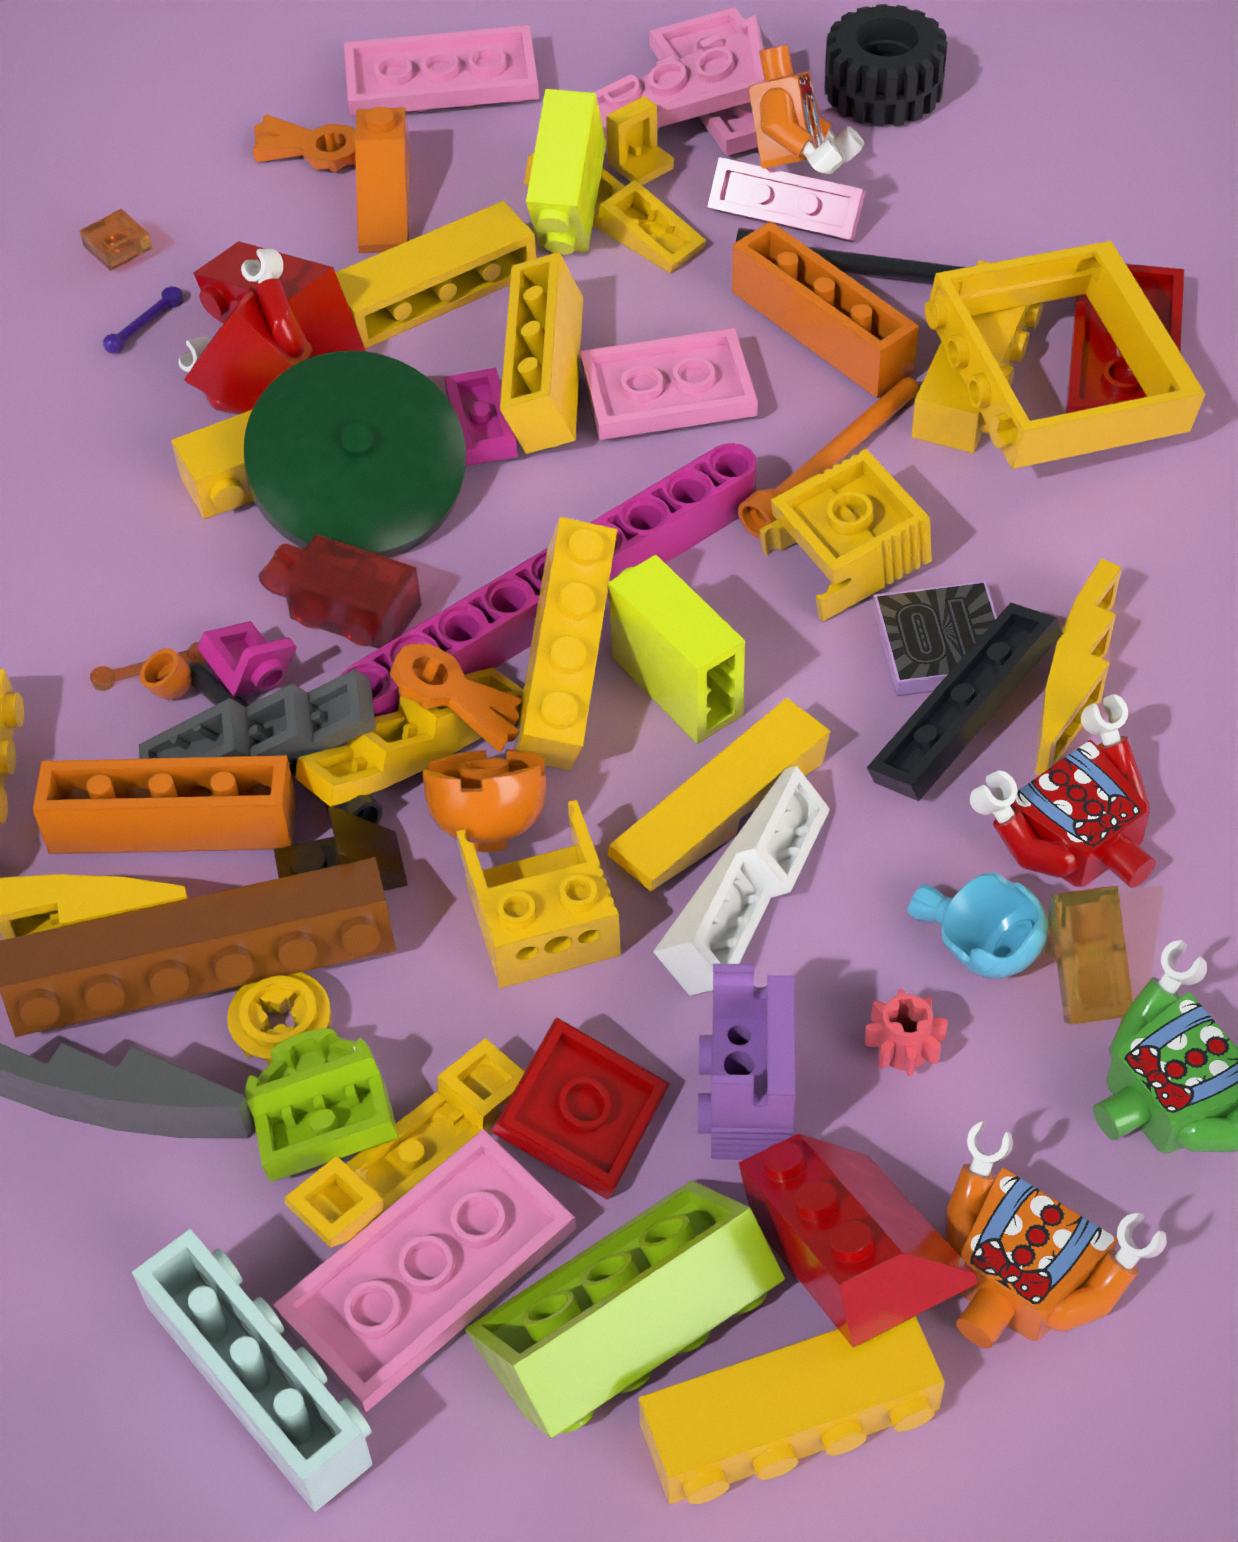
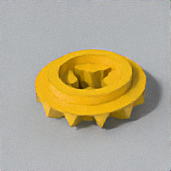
[227,972,332,1064]

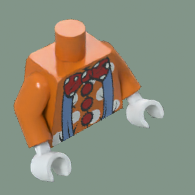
[749,44,864,174]
[946,1121,1167,1349]

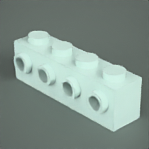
[132,1229,373,1512]

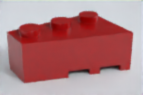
[193,241,366,359]

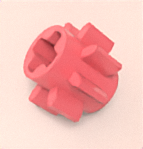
[864,989,948,1076]

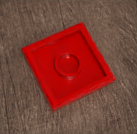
[491,1017,670,1200]

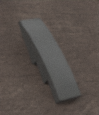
[139,669,376,764]
[0,1043,255,1139]

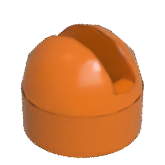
[140,648,192,700]

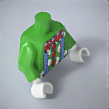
[1093,940,1238,1153]

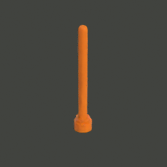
[738,377,919,539]

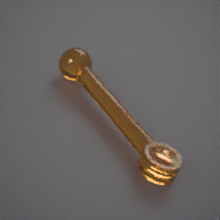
[90,642,206,691]

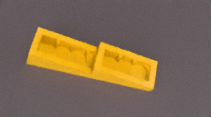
[524,153,706,273]
[608,698,831,892]

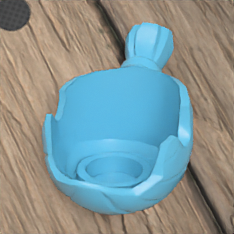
[907,872,1049,979]

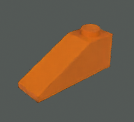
[355,106,411,253]

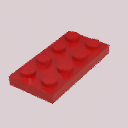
[1065,264,1184,414]

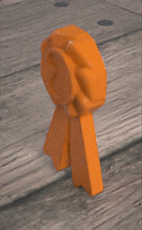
[253,115,356,172]
[390,644,522,752]

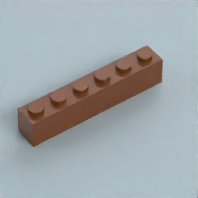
[0,857,396,1037]

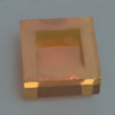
[79,209,152,271]

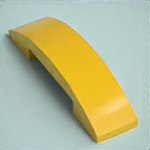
[284,1038,525,1248]

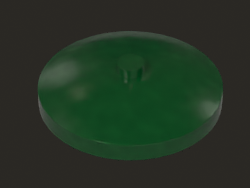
[244,351,466,562]

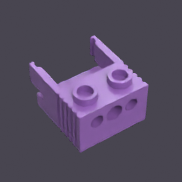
[698,964,796,1160]

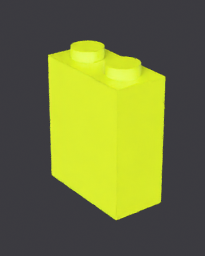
[526,89,606,255]
[608,554,745,744]

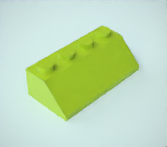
[465,1180,785,1439]

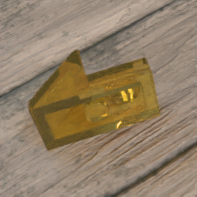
[1044,886,1133,1025]

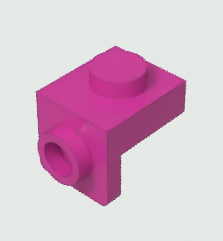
[197,621,297,697]

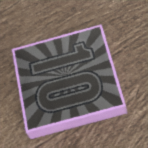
[872,580,997,696]

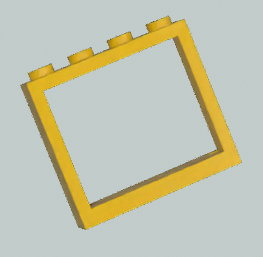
[924,241,1205,469]

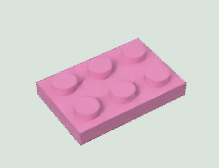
[580,328,758,440]

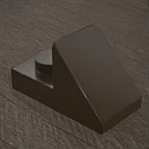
[273,808,408,891]

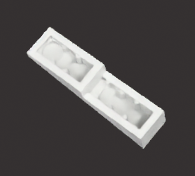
[653,765,830,996]

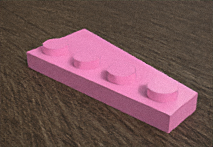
[592,15,764,142]

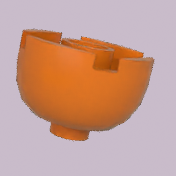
[423,749,546,852]

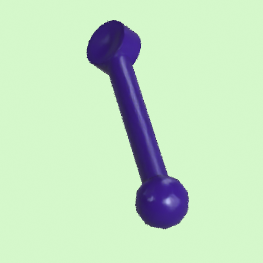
[103,287,183,354]

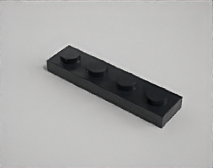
[867,602,1063,801]

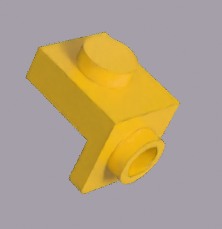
[606,96,674,185]

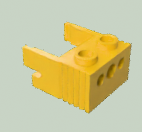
[759,448,932,622]
[456,800,621,989]

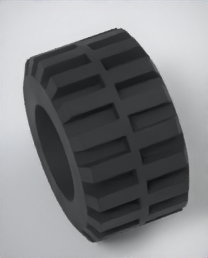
[824,4,948,127]

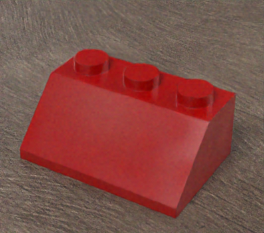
[738,1133,978,1347]

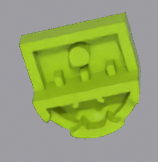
[245,1028,399,1183]

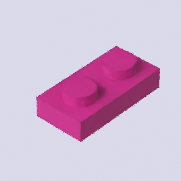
[444,368,518,466]

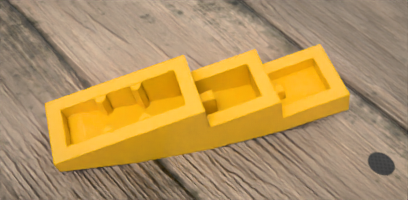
[1035,558,1122,775]
[295,668,523,807]
[0,874,188,940]

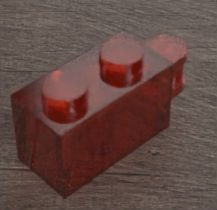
[258,534,422,649]

